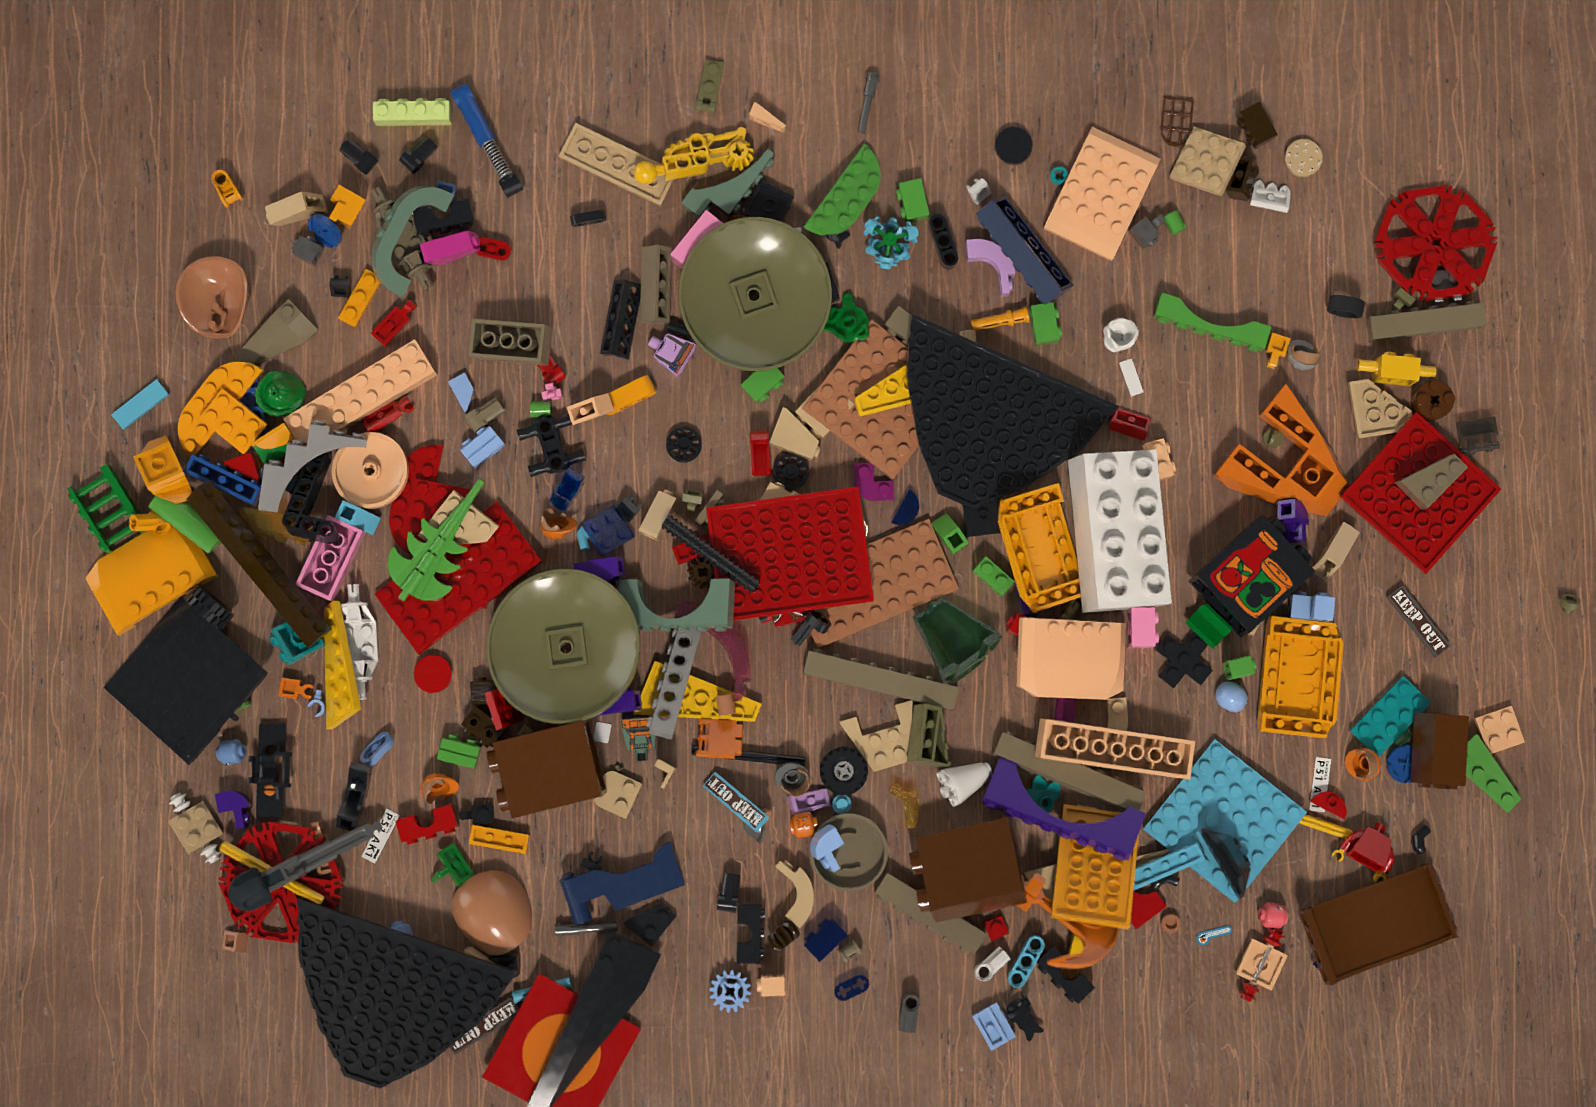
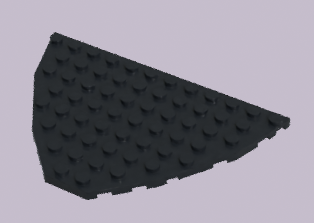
[906,314,1119,509]
[297,898,517,1089]

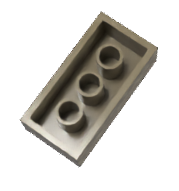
[468,318,552,366]

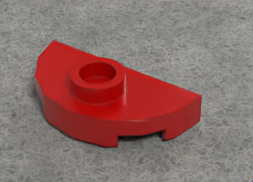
[1309,791,1347,820]

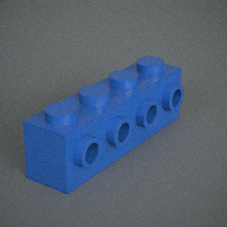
[183,454,262,507]

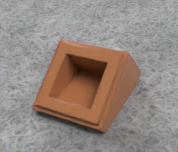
[222,930,248,952]

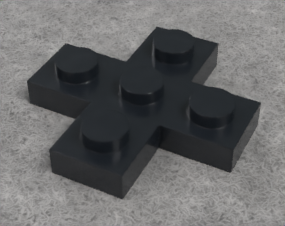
[1155,632,1213,689]

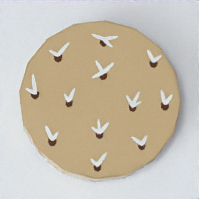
[1284,139,1323,177]

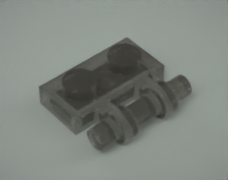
[1456,416,1500,455]

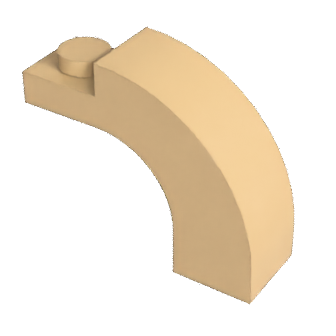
[775,860,814,928]

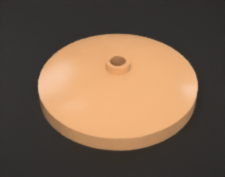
[332,432,409,509]

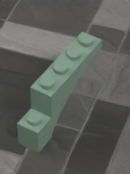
[681,149,775,219]

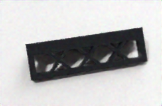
[600,280,641,359]

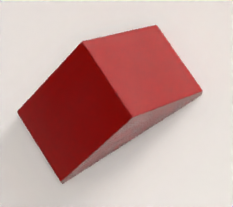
[223,453,262,483]

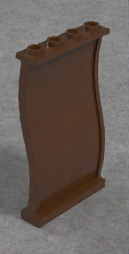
[1298,864,1458,986]

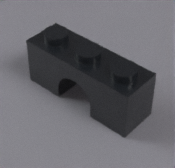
[412,199,473,237]
[736,904,765,964]
[1037,944,1095,1004]

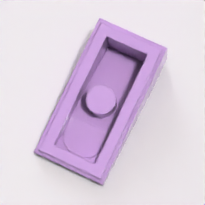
[787,788,831,815]

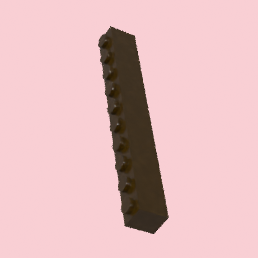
[186,480,332,648]

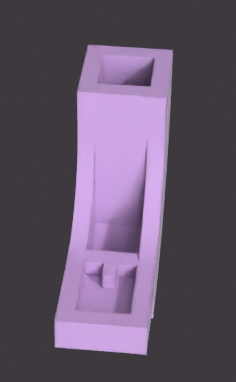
[965,239,1016,297]

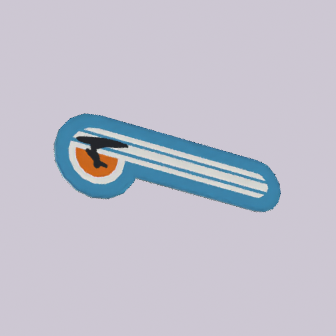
[1196,926,1232,945]

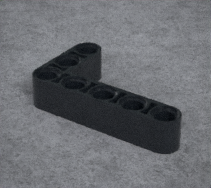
[282,452,339,544]

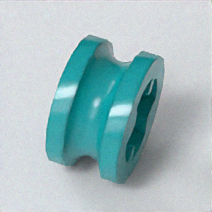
[1050,166,1068,185]

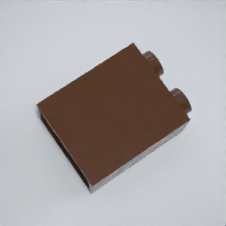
[487,719,607,819]
[909,818,1027,923]

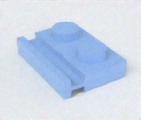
[972,1002,1016,1051]

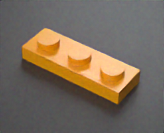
[338,269,381,328]
[468,825,530,854]

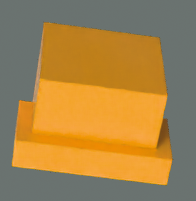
[329,185,366,229]

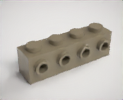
[640,245,671,325]

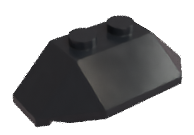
[1199,828,1251,899]

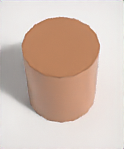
[716,694,736,716]

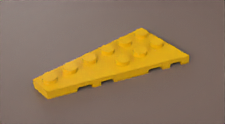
[854,364,911,417]
[324,601,361,730]
[633,661,762,722]

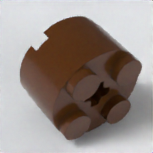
[1411,380,1455,421]

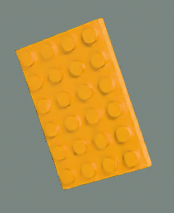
[1051,804,1139,930]

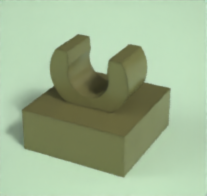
[1391,288,1416,310]
[682,489,704,512]

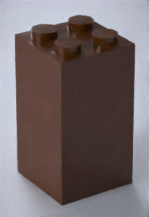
[1410,713,1469,790]

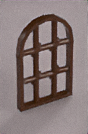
[1160,97,1194,147]

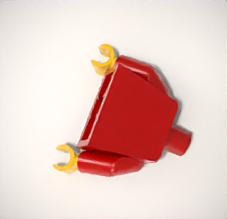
[1332,823,1395,883]

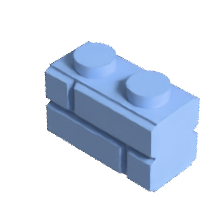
[460,426,505,469]

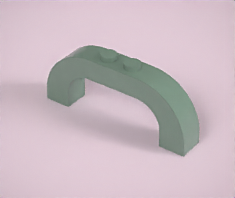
[371,186,454,297]

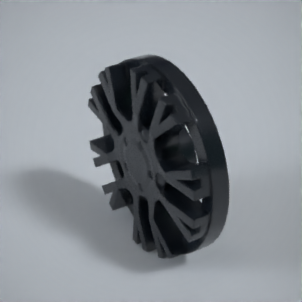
[666,427,702,463]
[773,454,809,489]

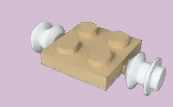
[168,792,223,864]

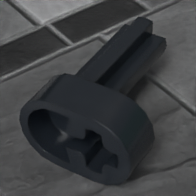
[667,321,696,344]
[791,610,832,646]

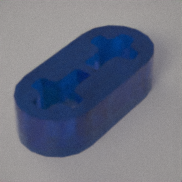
[834,975,869,1001]

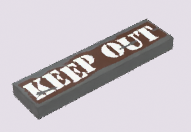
[1386,585,1451,658]
[450,997,519,1055]

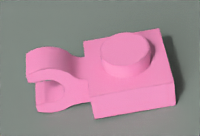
[541,383,563,401]

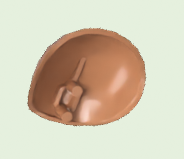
[175,256,249,339]
[452,870,532,955]

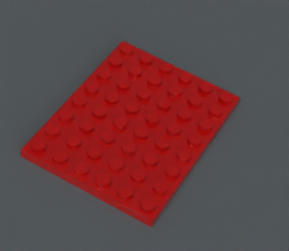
[706,486,874,621]

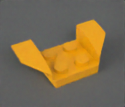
[133,435,193,504]

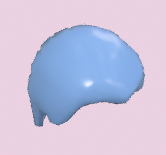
[1215,681,1248,713]

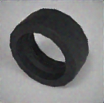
[1327,295,1365,318]

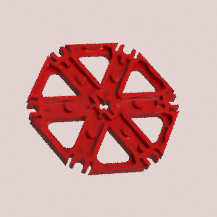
[1374,185,1498,301]
[218,821,344,944]

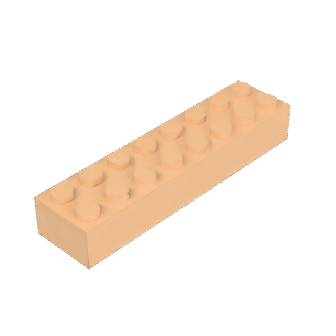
[283,339,437,445]
[1035,719,1195,780]

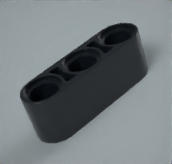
[928,214,958,270]

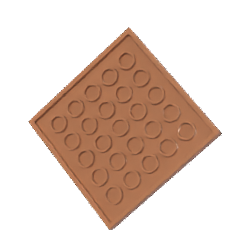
[802,320,919,480]

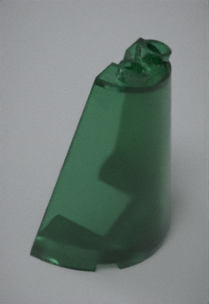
[913,598,1002,684]

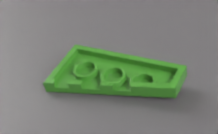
[1466,732,1521,813]

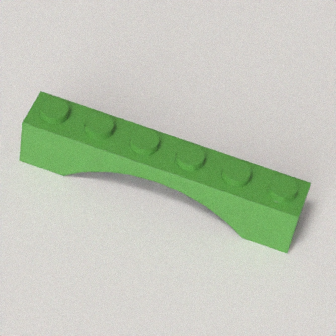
[1153,293,1272,353]

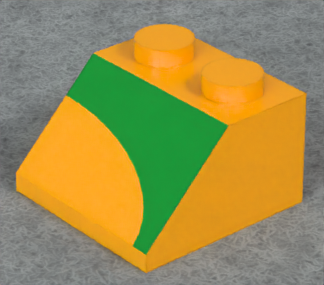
[251,423,296,464]

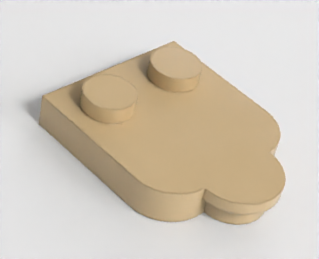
[594,771,642,819]

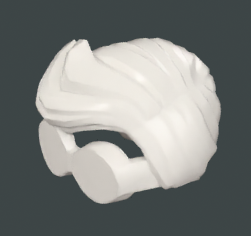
[1103,318,1139,352]

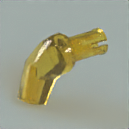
[889,782,919,828]

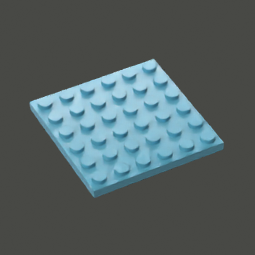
[1143,739,1307,903]

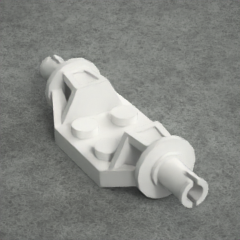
[341,584,379,700]

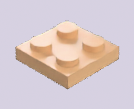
[1474,706,1525,754]

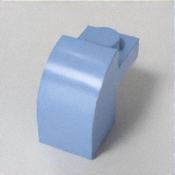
[810,824,844,872]

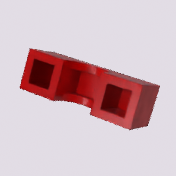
[395,804,460,845]

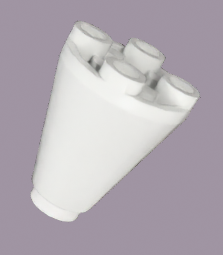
[936,762,993,807]

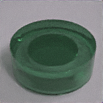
[1394,728,1412,747]

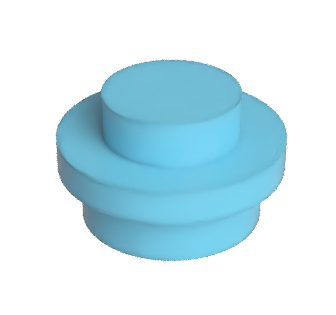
[832,795,852,814]

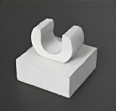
[966,178,991,205]

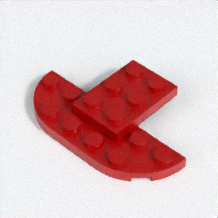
[389,445,471,556]

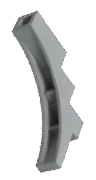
[258,420,367,513]

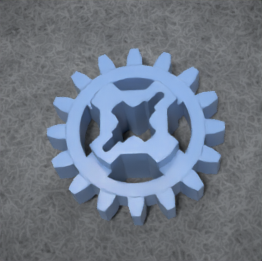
[709,970,751,1013]

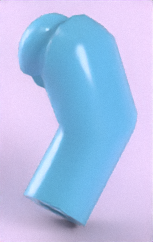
[577,522,594,551]

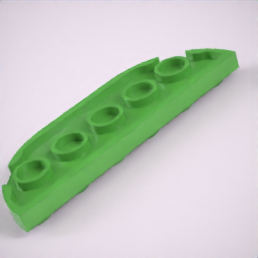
[804,144,881,236]

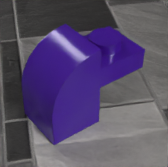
[1278,499,1309,543]
[215,791,253,829]

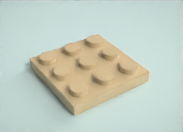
[1170,127,1246,197]

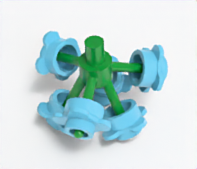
[864,216,919,270]

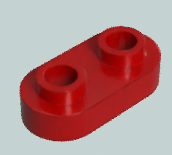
[476,237,512,261]

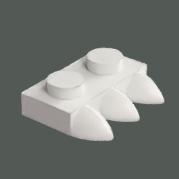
[1250,180,1290,213]

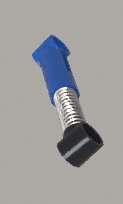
[449,83,524,198]

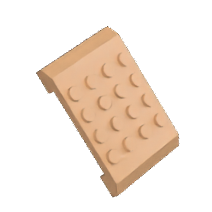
[1043,127,1160,261]

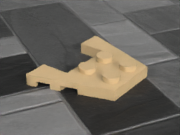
[840,700,912,772]

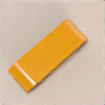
[606,375,657,416]

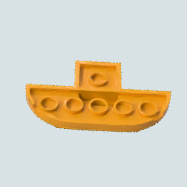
[178,362,269,457]

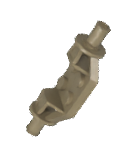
[370,187,435,292]

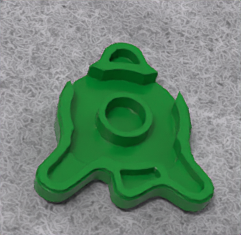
[822,293,870,342]

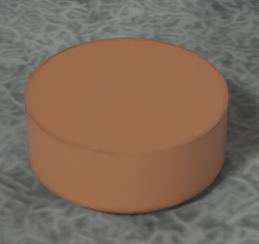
[1160,913,1181,933]

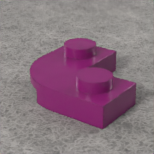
[854,463,894,501]

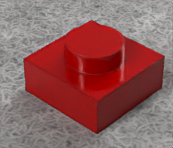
[984,915,1009,941]

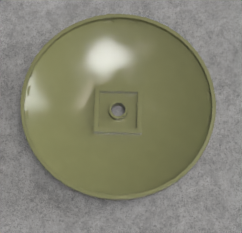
[678,217,832,371]
[486,569,641,724]

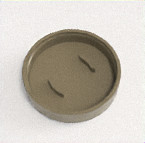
[810,813,888,892]

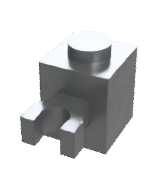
[1129,215,1165,249]

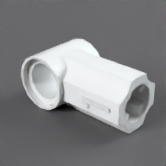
[973,946,1010,981]

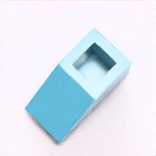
[335,501,381,535]

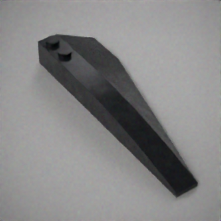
[527,930,661,1107]

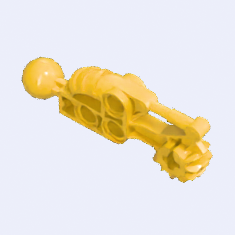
[633,127,754,185]

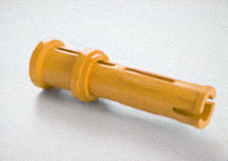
[970,306,1029,331]

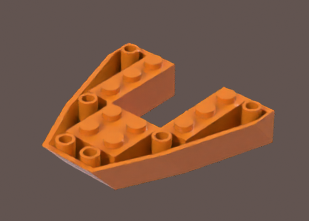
[1213,384,1349,516]

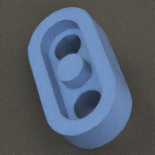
[360,732,394,766]

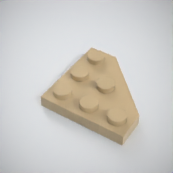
[1348,379,1412,439]
[418,490,499,545]

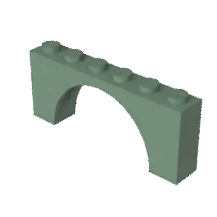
[618,579,735,632]

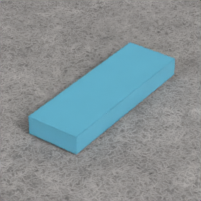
[111,379,169,430]

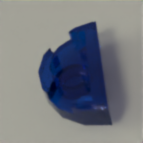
[891,489,919,526]

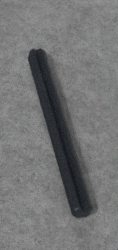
[691,745,806,766]

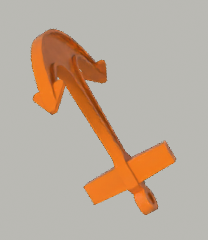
[1016,873,1119,968]

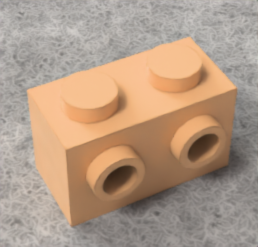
[1143,438,1176,480]

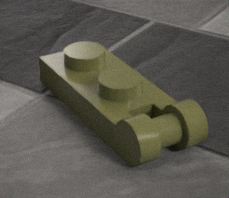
[695,59,724,114]

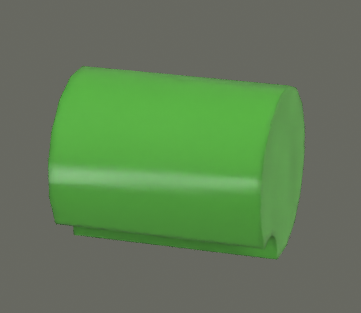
[1163,211,1186,236]
[530,401,552,417]

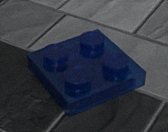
[582,505,635,557]

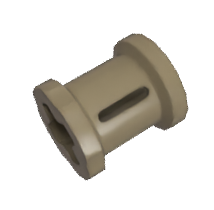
[838,939,863,963]

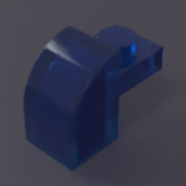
[549,467,585,513]

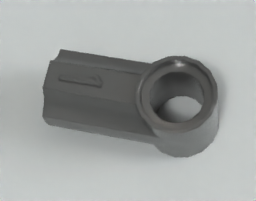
[898,992,920,1033]

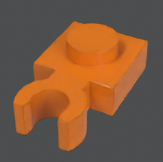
[278,677,314,699]

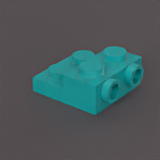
[269,622,325,666]

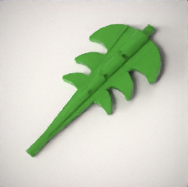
[388,478,485,601]

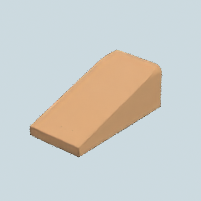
[749,102,786,133]

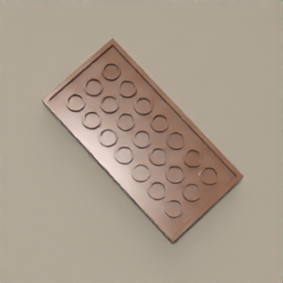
[802,519,959,649]

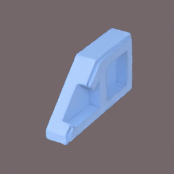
[448,373,474,413]

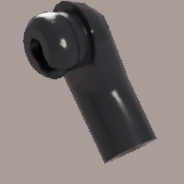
[1412,825,1431,854]
[1151,874,1180,889]

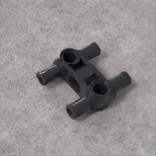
[517,414,586,477]

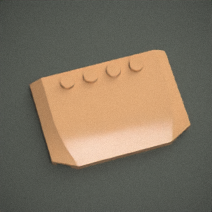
[1017,618,1126,700]

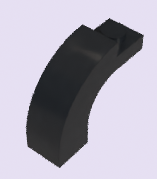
[336,762,371,831]

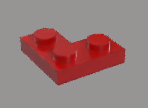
[485,689,523,730]

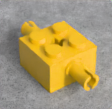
[1357,352,1436,386]

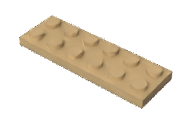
[559,123,675,207]

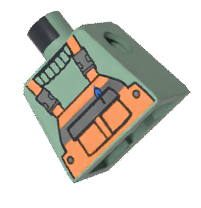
[620,718,657,761]

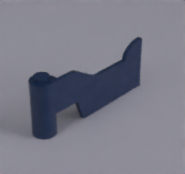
[559,841,685,925]

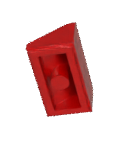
[1108,408,1151,441]

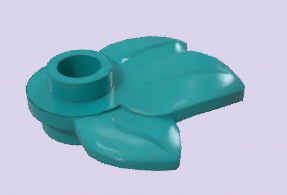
[1025,775,1060,813]

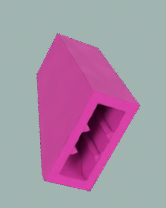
[420,231,481,266]

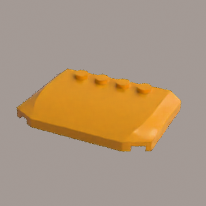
[998,483,1081,612]
[85,524,218,636]
[1257,616,1344,738]

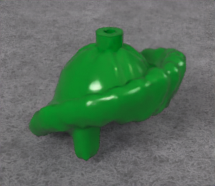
[255,371,306,417]

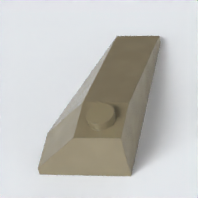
[237,299,318,365]

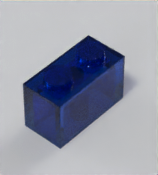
[804,917,848,962]

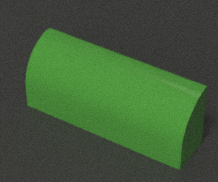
[148,496,222,554]

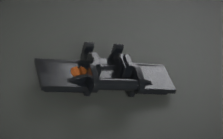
[248,724,292,817]

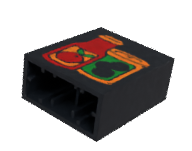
[1188,514,1316,638]

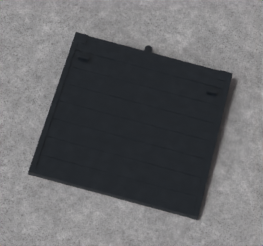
[103,596,268,765]

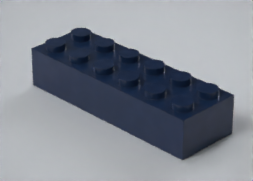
[976,196,1074,305]

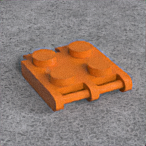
[696,719,743,759]

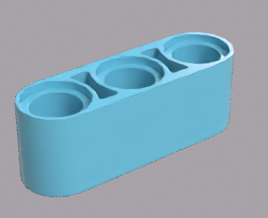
[1007,935,1045,988]

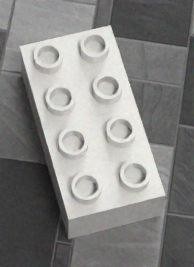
[1068,450,1172,613]

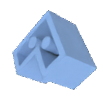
[1287,592,1335,622]

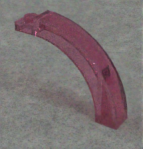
[675,600,751,701]

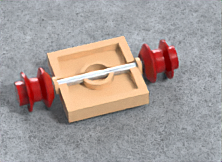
[1235,928,1288,1002]

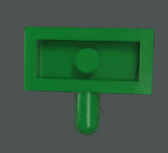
[431,843,474,886]

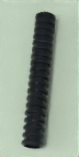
[661,515,760,594]

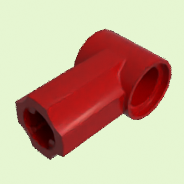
[537,353,566,386]

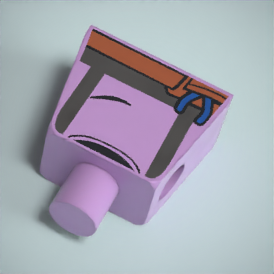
[648,334,696,378]

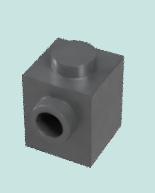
[291,236,324,266]

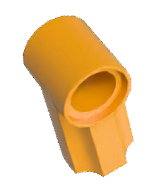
[129,510,171,535]

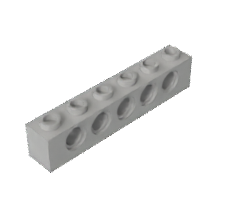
[647,628,702,740]

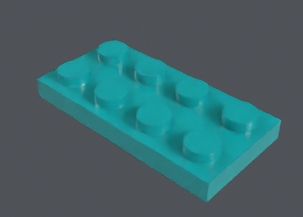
[1349,676,1431,757]

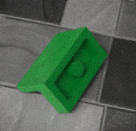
[1185,603,1233,649]

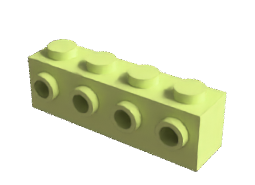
[373,98,452,126]

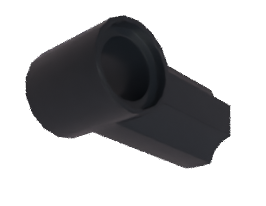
[399,136,438,174]
[339,138,379,175]
[717,873,741,913]

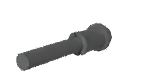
[858,72,880,134]
[555,922,618,938]

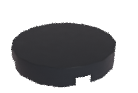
[995,127,1033,165]

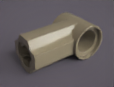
[464,397,505,433]

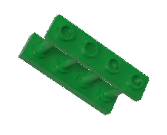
[67,464,145,554]

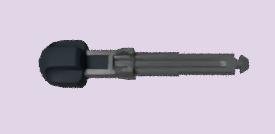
[228,821,383,911]

